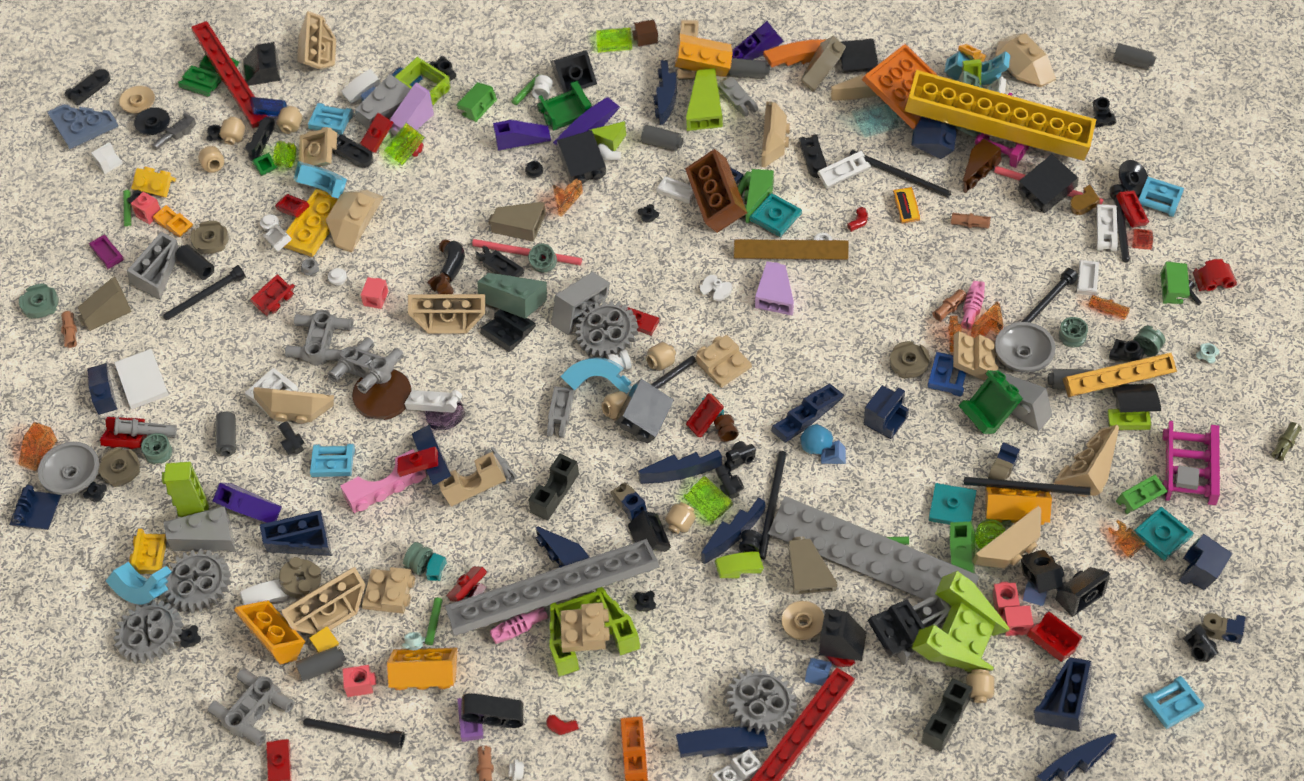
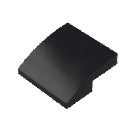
[840,38,878,73]
[480,309,536,352]
[1112,383,1161,412]
[867,599,925,658]

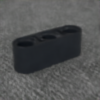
[461,693,524,728]

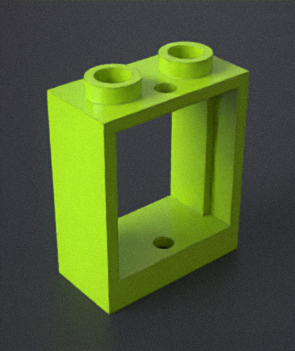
[395,57,450,105]

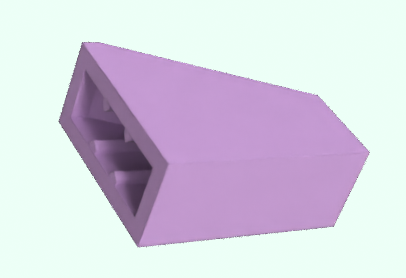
[390,83,434,140]
[755,261,794,316]

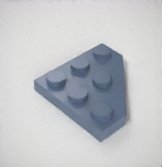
[47,104,119,149]

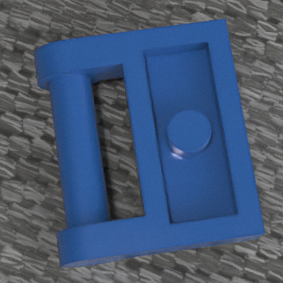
[928,352,966,396]

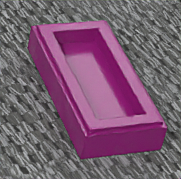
[88,234,124,269]

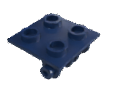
[9,485,62,530]

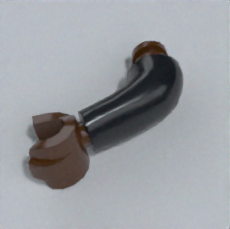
[427,239,465,294]

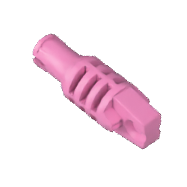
[961,281,985,329]
[490,606,548,644]

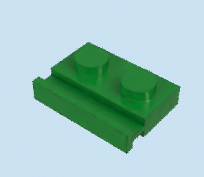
[178,65,222,97]

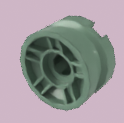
[528,243,557,273]
[1059,317,1088,348]
[1133,325,1166,357]
[141,433,173,464]
[403,542,433,575]

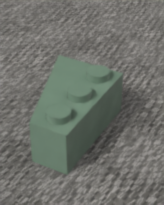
[477,273,547,319]

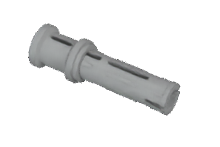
[114,417,177,438]

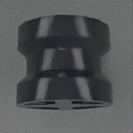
[739,530,762,552]

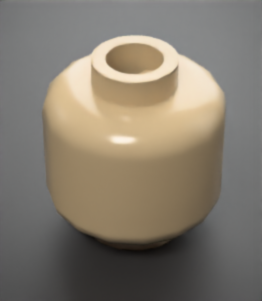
[277,106,303,134]
[220,117,245,145]
[198,146,225,173]
[646,342,676,371]
[602,391,627,420]
[665,502,696,534]
[966,669,995,703]

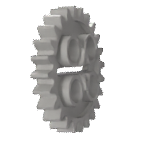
[575,300,639,358]
[164,549,232,613]
[113,600,184,664]
[725,668,797,735]

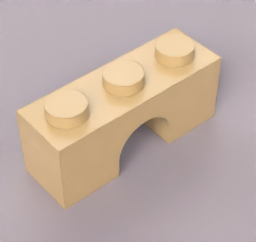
[439,452,506,507]

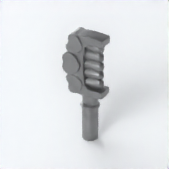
[152,113,196,150]

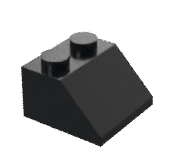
[243,42,281,86]
[550,50,597,94]
[1055,567,1111,617]
[819,609,867,661]

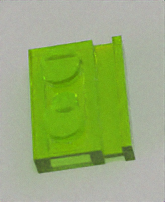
[596,27,632,53]
[384,123,425,166]
[683,475,733,524]

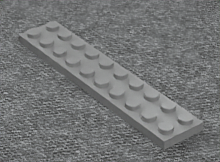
[768,496,980,608]
[445,539,659,636]

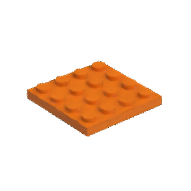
[862,44,938,130]

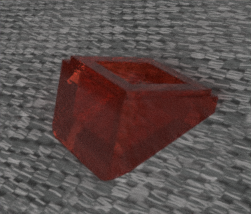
[1132,228,1154,250]

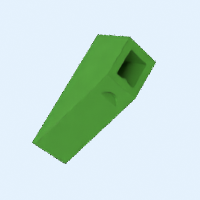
[744,169,774,223]
[950,521,975,574]

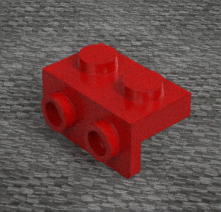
[250,274,295,316]
[100,417,147,449]
[1027,611,1082,662]

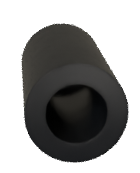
[176,245,215,280]

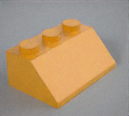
[674,34,733,77]
[985,487,1052,525]
[234,600,305,664]
[387,648,458,690]

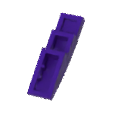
[553,97,620,146]

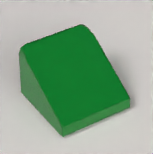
[252,152,277,176]

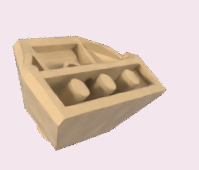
[297,11,336,69]
[995,33,1056,87]
[762,101,790,167]
[326,190,383,252]
[408,294,485,334]
[253,387,334,424]
[972,506,1041,569]
[281,567,366,635]

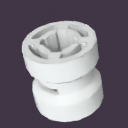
[532,75,553,100]
[607,350,632,370]

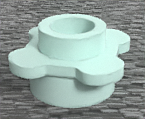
[1196,343,1219,364]
[402,632,425,650]

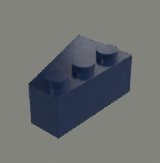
[259,510,332,556]
[1034,657,1092,732]

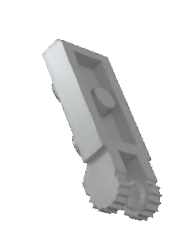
[718,77,758,117]
[547,386,575,438]

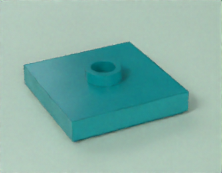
[750,193,802,237]
[929,483,977,525]
[1132,506,1194,561]

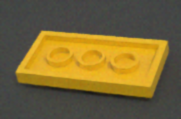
[284,189,338,257]

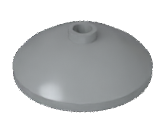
[995,322,1055,373]
[38,442,100,495]

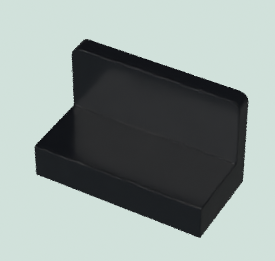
[628,511,671,552]

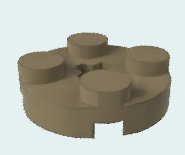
[190,220,229,254]
[889,341,930,379]
[99,448,140,487]
[279,557,321,598]

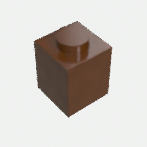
[632,19,659,47]

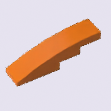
[763,39,826,68]
[620,716,648,781]

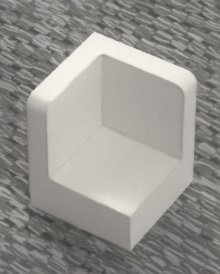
[91,143,123,174]

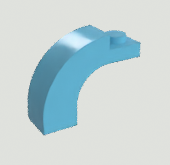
[944,51,1011,85]
[293,161,347,198]
[560,357,632,394]
[106,562,172,604]

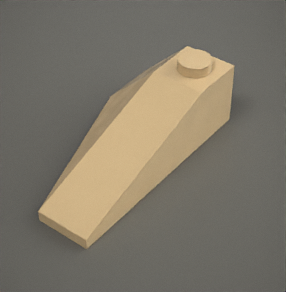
[1054,425,1119,497]

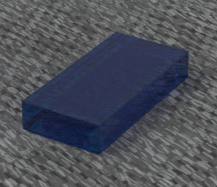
[250,97,287,116]

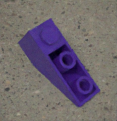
[732,21,784,60]
[493,120,551,151]
[213,482,282,523]

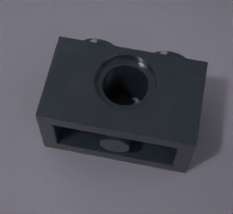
[1021,549,1064,593]

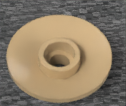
[119,86,155,113]
[782,601,824,640]

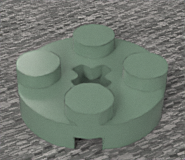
[19,284,59,319]

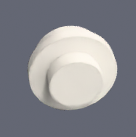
[260,215,279,231]
[328,268,347,286]
[508,759,524,781]

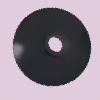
[134,107,170,135]
[1118,160,1148,196]

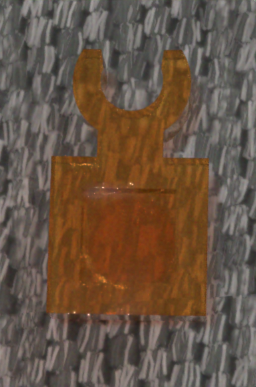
[948,316,962,352]
[1108,520,1146,558]

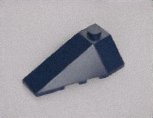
[911,116,956,159]

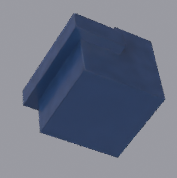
[864,385,909,439]
[1179,534,1233,590]

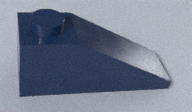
[87,363,118,415]

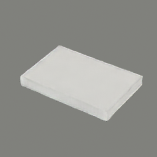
[114,349,169,410]

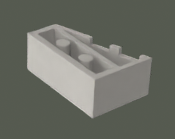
[355,74,411,129]
[127,231,178,300]
[551,272,610,336]
[1002,372,1052,431]
[164,506,236,552]
[897,595,950,666]

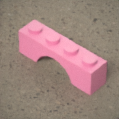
[340,449,427,513]

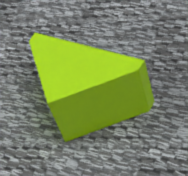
[591,121,626,151]

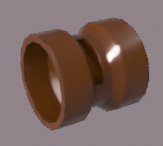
[714,414,739,442]

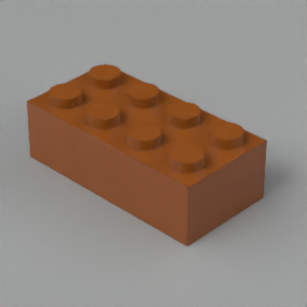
[685,148,747,233]

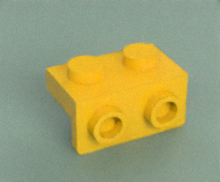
[131,166,176,197]
[129,528,167,574]

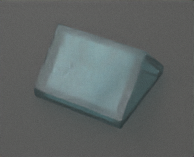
[851,101,899,138]

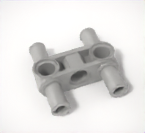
[285,310,354,366]
[327,337,404,393]
[207,668,295,746]

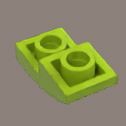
[715,552,764,578]

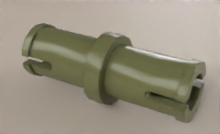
[1271,422,1302,461]

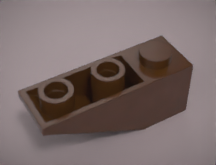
[963,138,1002,193]

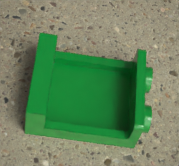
[537,81,592,131]
[959,370,1023,434]

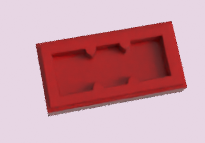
[360,113,394,153]
[1116,190,1149,228]
[275,194,310,218]
[616,307,659,336]
[686,393,724,437]
[397,447,438,477]
[446,566,487,601]
[266,739,292,781]

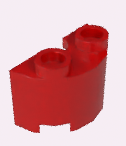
[1193,259,1237,291]

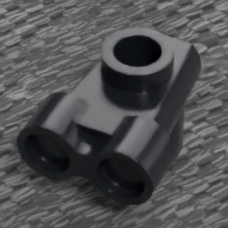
[429,56,457,81]
[1092,97,1116,128]
[1109,339,1145,362]
[278,421,305,455]
[725,441,756,471]
[715,465,745,499]
[1183,624,1219,662]

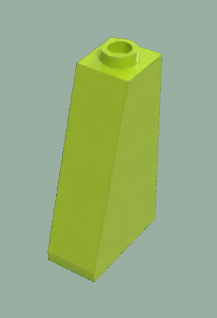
[686,68,723,131]

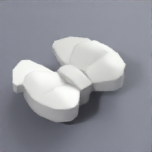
[700,275,732,301]

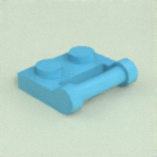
[308,103,353,135]
[1139,177,1184,217]
[310,444,355,477]
[1143,676,1205,729]

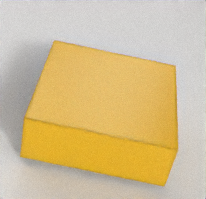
[309,626,339,653]

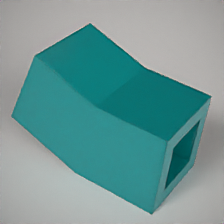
[426,553,447,581]

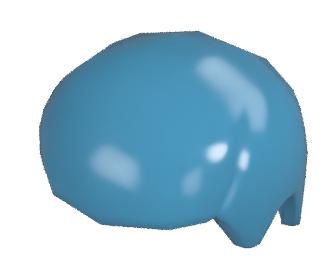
[800,424,833,454]

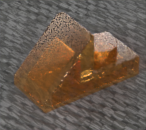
[553,179,583,217]
[971,302,1003,338]

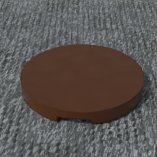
[352,369,412,420]

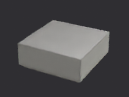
[1176,465,1200,490]

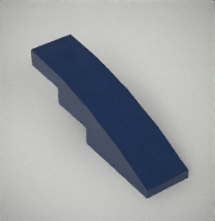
[771,383,844,443]
[412,425,451,485]
[638,450,722,484]
[701,497,765,564]
[676,726,768,758]
[1036,733,1118,781]

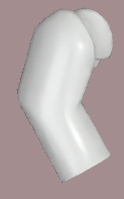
[598,144,621,160]

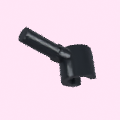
[1188,279,1202,305]

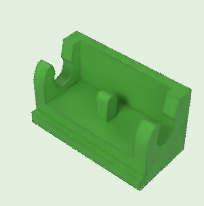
[456,82,497,122]
[1160,261,1190,304]
[1116,474,1167,514]

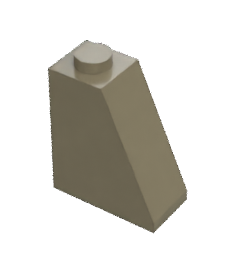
[489,202,546,242]
[77,277,132,331]
[788,536,838,595]

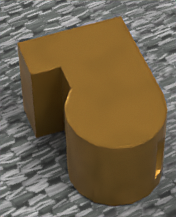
[1071,184,1100,215]

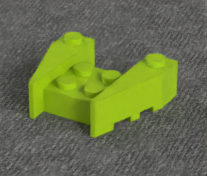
[912,571,1010,673]
[549,587,641,677]

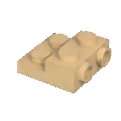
[299,127,337,167]
[953,331,998,381]
[696,334,752,388]
[362,567,415,614]
[561,603,610,653]

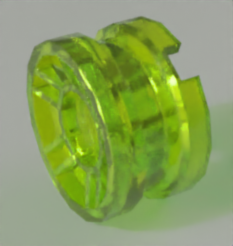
[273,141,296,168]
[975,519,1006,549]

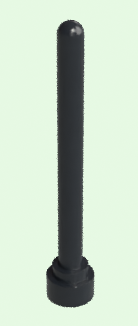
[1109,184,1130,263]
[163,265,246,320]
[1021,268,1078,323]
[303,718,405,749]

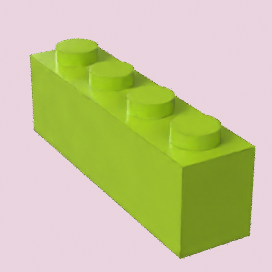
[162,461,209,517]

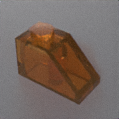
[18,422,57,471]

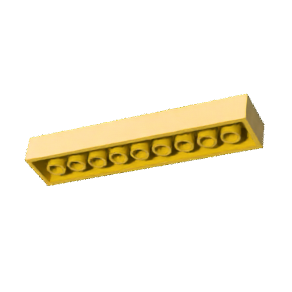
[905,70,1096,161]

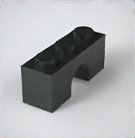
[528,454,579,521]
[921,678,973,753]

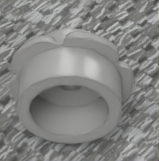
[301,258,319,276]

